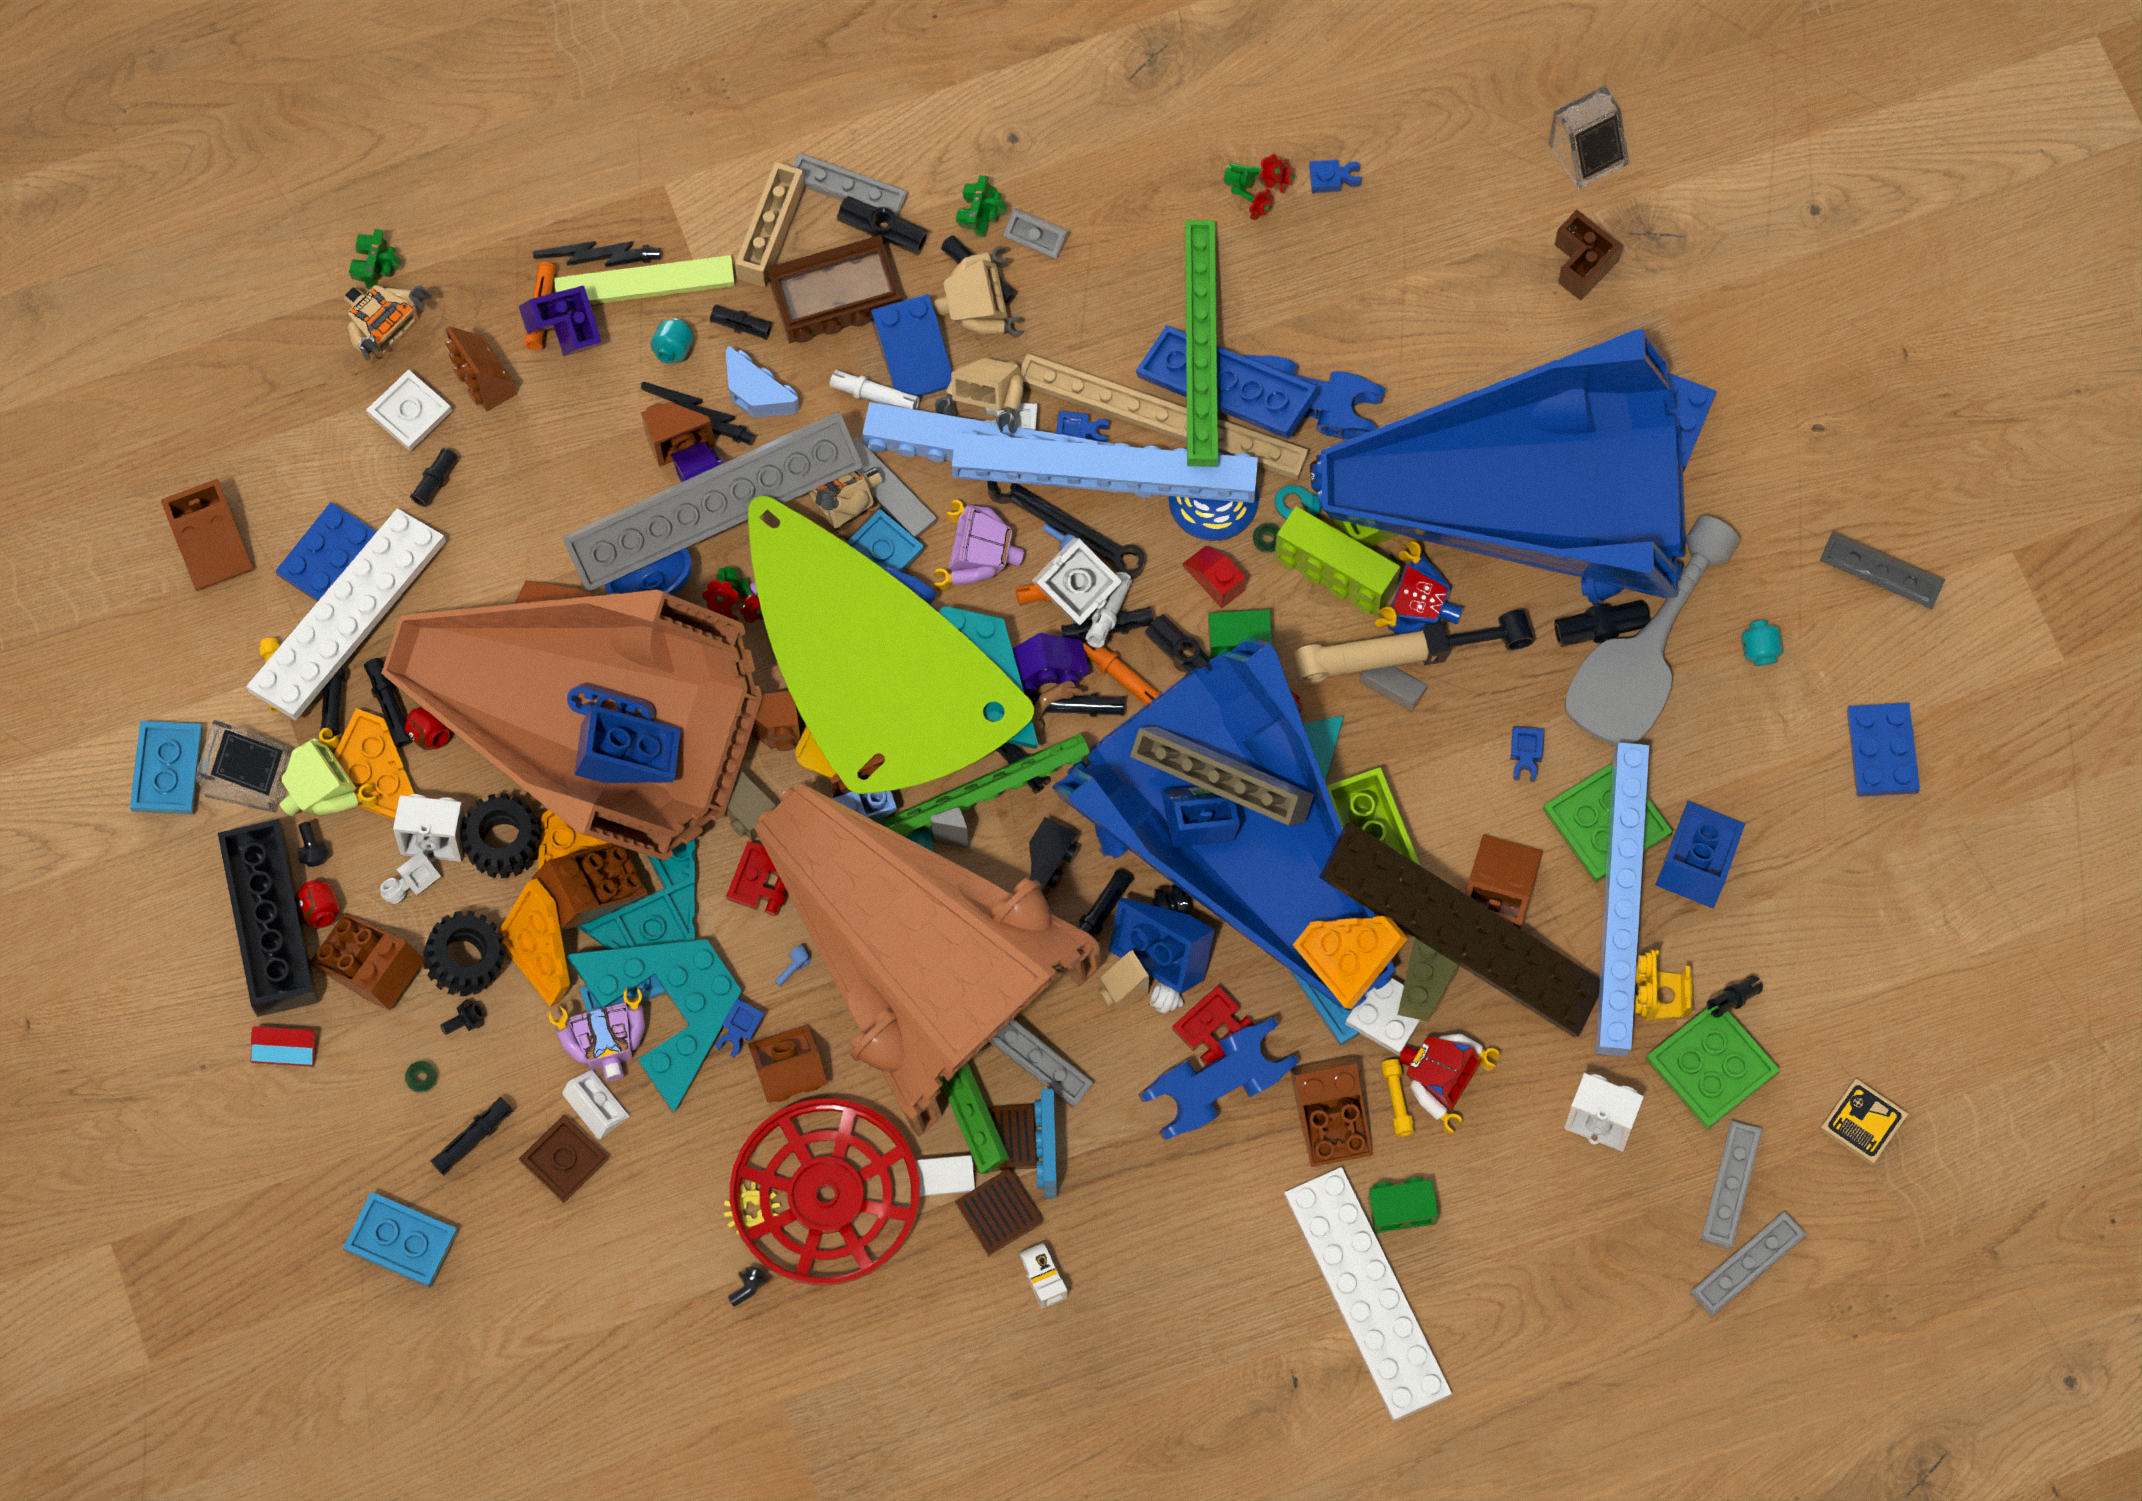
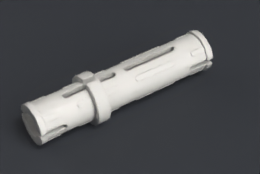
[830,369,920,410]
[1085,572,1133,648]

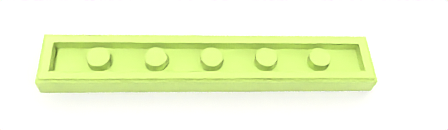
[554,255,735,305]

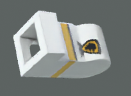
[1019,1243,1068,1309]

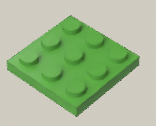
[1542,763,1673,883]
[1646,1006,1780,1130]

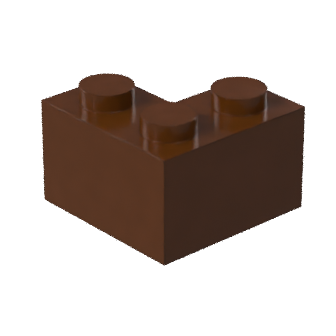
[1555,209,1622,301]

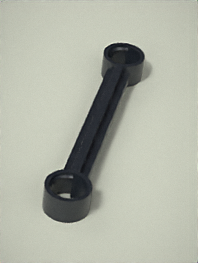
[987,481,1145,580]

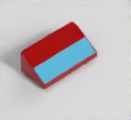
[251,1026,317,1067]

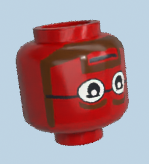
[405,706,450,750]
[296,880,340,928]

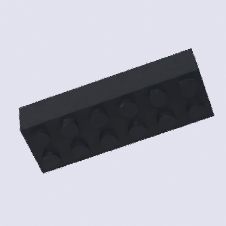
[218,819,318,1017]

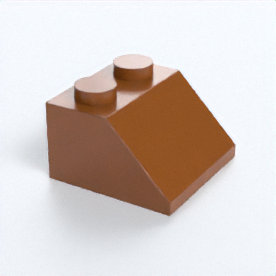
[641,402,715,467]
[751,691,801,751]
[748,1025,828,1103]

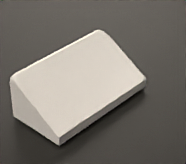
[562,1070,630,1139]
[915,1156,975,1197]

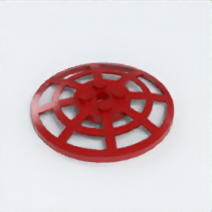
[730,1098,920,1286]

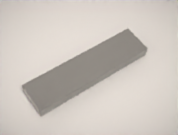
[793,153,908,217]
[852,436,937,539]
[989,1019,1094,1108]
[1700,1121,1762,1250]
[1690,1211,1806,1318]

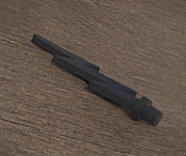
[533,241,662,267]
[641,382,756,446]

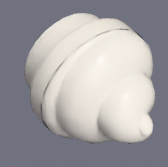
[1150,982,1184,1014]

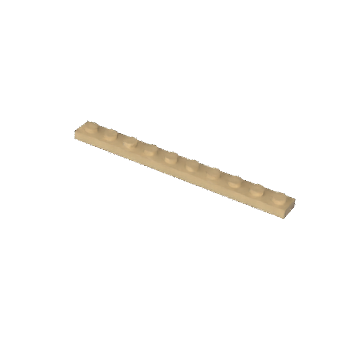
[1020,353,1308,480]

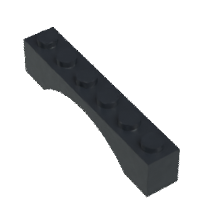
[1029,817,1079,901]

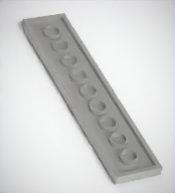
[562,411,863,592]

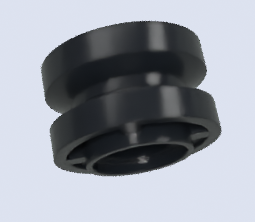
[1153,885,1190,915]

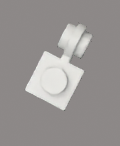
[380,851,441,904]

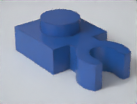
[1309,159,1362,193]
[1056,411,1109,442]
[1510,727,1544,782]
[716,998,765,1058]

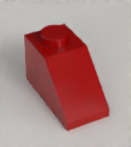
[1183,546,1246,608]

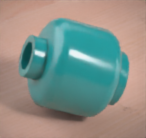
[650,319,694,363]
[1741,620,1783,666]

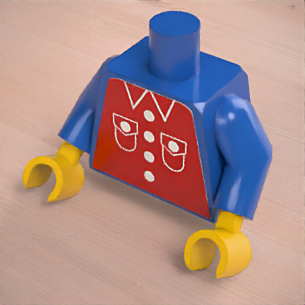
[1375,541,1463,634]

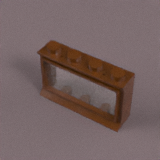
[767,235,902,343]

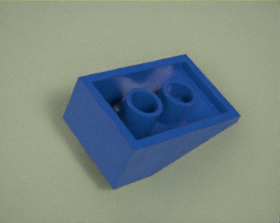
[871,294,952,397]
[574,705,681,783]
[1655,801,1745,908]
[1109,898,1215,994]

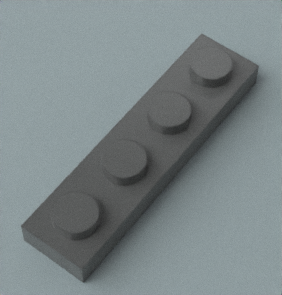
[1820,531,1946,609]

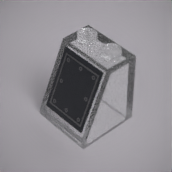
[1548,86,1629,190]
[195,720,292,813]

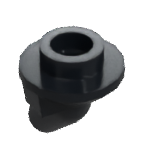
[298,822,329,867]
[440,1000,485,1035]
[728,1266,769,1307]

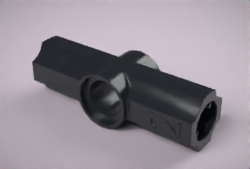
[837,196,928,255]
[1554,600,1649,647]
[1145,614,1212,674]

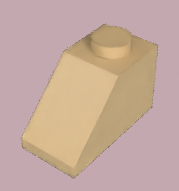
[1098,950,1149,1013]

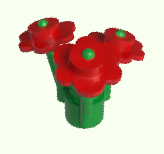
[1224,154,1294,220]
[702,567,763,623]

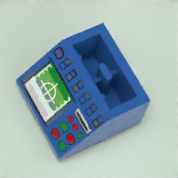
[1161,786,1240,847]

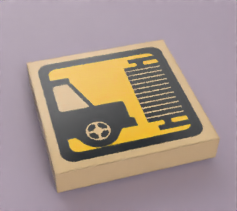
[1820,1078,1908,1166]

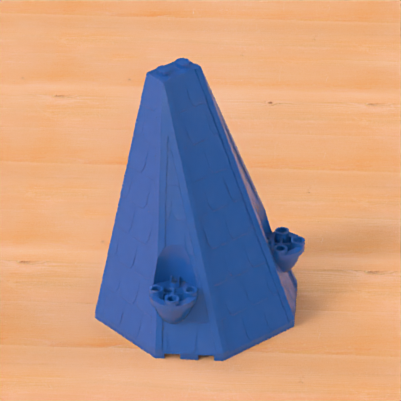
[1317,329,1686,605]
[1052,637,1395,1009]

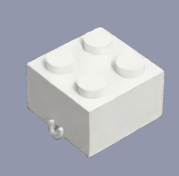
[1032,537,1122,625]
[393,794,465,862]
[1564,1073,1644,1152]

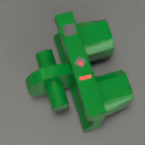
[956,176,1007,237]
[349,229,401,289]

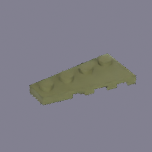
[1398,938,1459,1022]

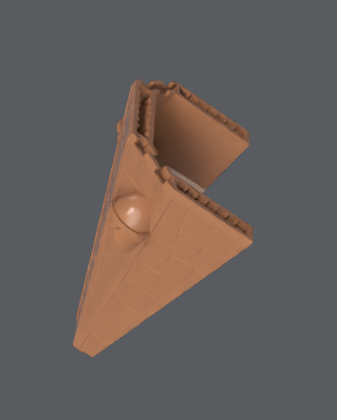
[381,590,762,861]
[754,783,1102,1137]

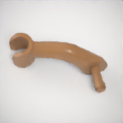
[835,495,882,545]
[1032,681,1082,734]

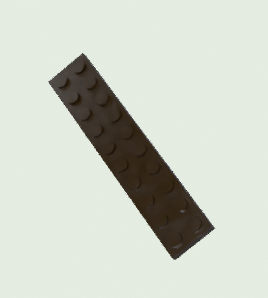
[1319,822,1600,1037]

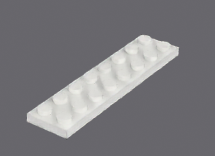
[246,508,446,721]
[1284,1167,1452,1423]

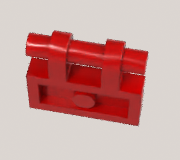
[726,841,786,916]
[1172,986,1254,1066]

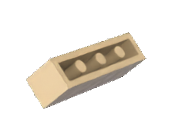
[735,162,805,287]

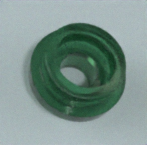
[1253,523,1280,553]
[405,1061,437,1093]

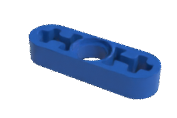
[567,683,655,721]

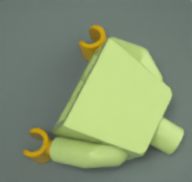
[280,728,378,816]

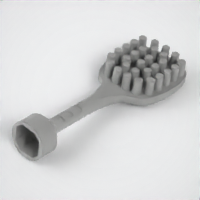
[1565,515,1740,746]

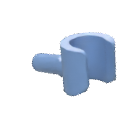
[1042,524,1074,552]
[775,946,810,986]

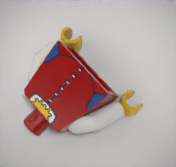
[1400,1034,1500,1134]

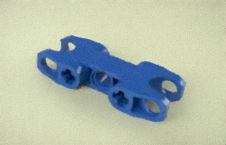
[1243,355,1385,440]
[1138,1017,1299,1140]

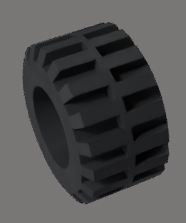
[460,793,541,879]
[423,911,506,996]

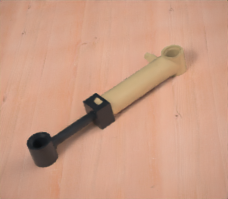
[1293,610,1535,685]

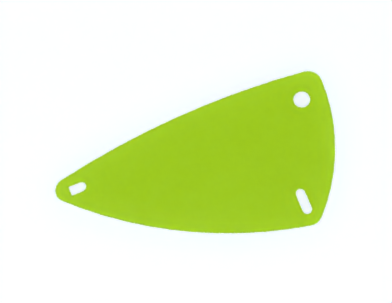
[748,496,1034,794]

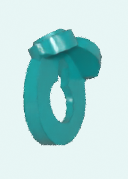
[1274,485,1321,520]

